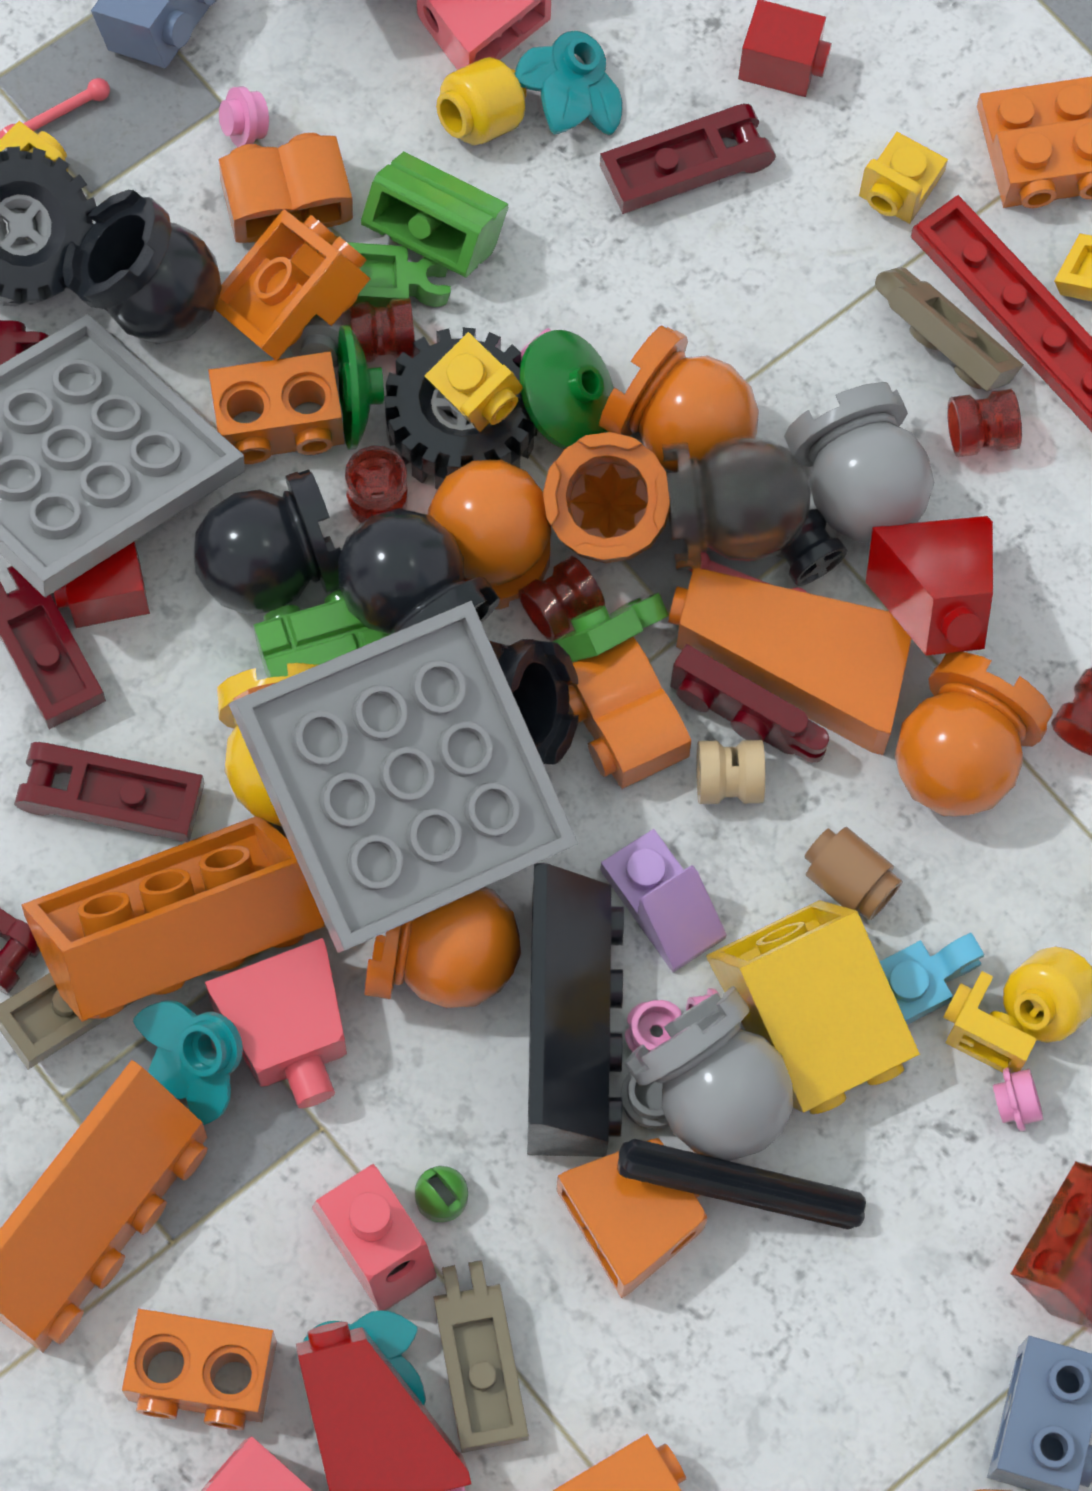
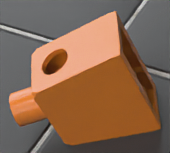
[556,1138,707,1298]

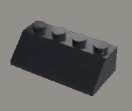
[527,863,624,1157]

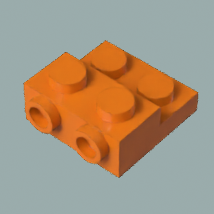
[977,76,1092,208]
[215,209,370,361]

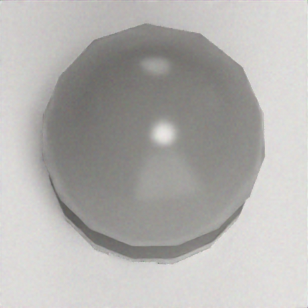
[784,382,934,542]
[625,986,793,1161]

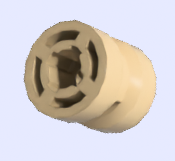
[696,740,765,804]

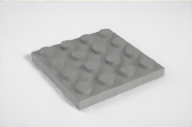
[0,314,244,597]
[228,601,578,953]

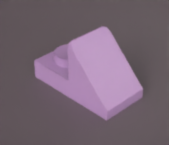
[600,829,727,972]

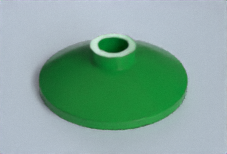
[338,325,384,450]
[520,330,614,449]

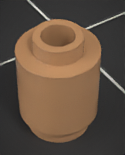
[804,826,903,921]

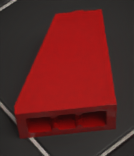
[866,516,993,656]
[296,1322,471,1491]

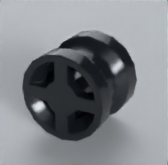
[768,509,848,586]

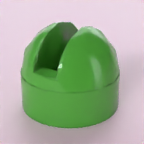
[415,1166,468,1222]

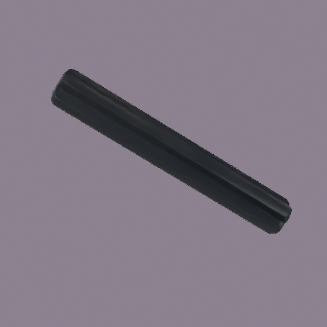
[617,1139,866,1230]

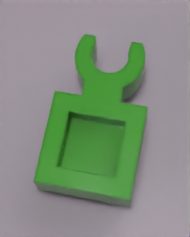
[348,242,451,311]
[553,592,669,662]

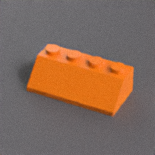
[21,816,325,1021]
[0,1060,208,1353]

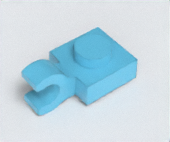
[879,933,985,1025]

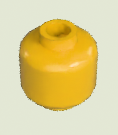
[436,57,527,146]
[1003,946,1092,1043]

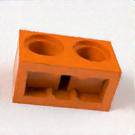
[208,351,344,464]
[122,1308,277,1430]

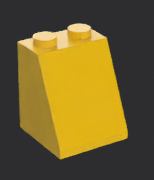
[706,900,920,1114]

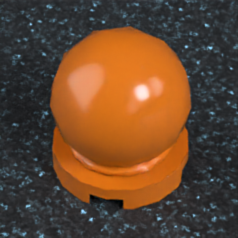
[599,325,759,478]
[543,432,671,564]
[428,460,551,610]
[894,652,1053,817]
[364,887,521,1008]

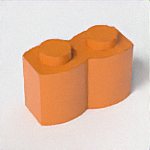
[218,133,353,243]
[568,637,691,789]

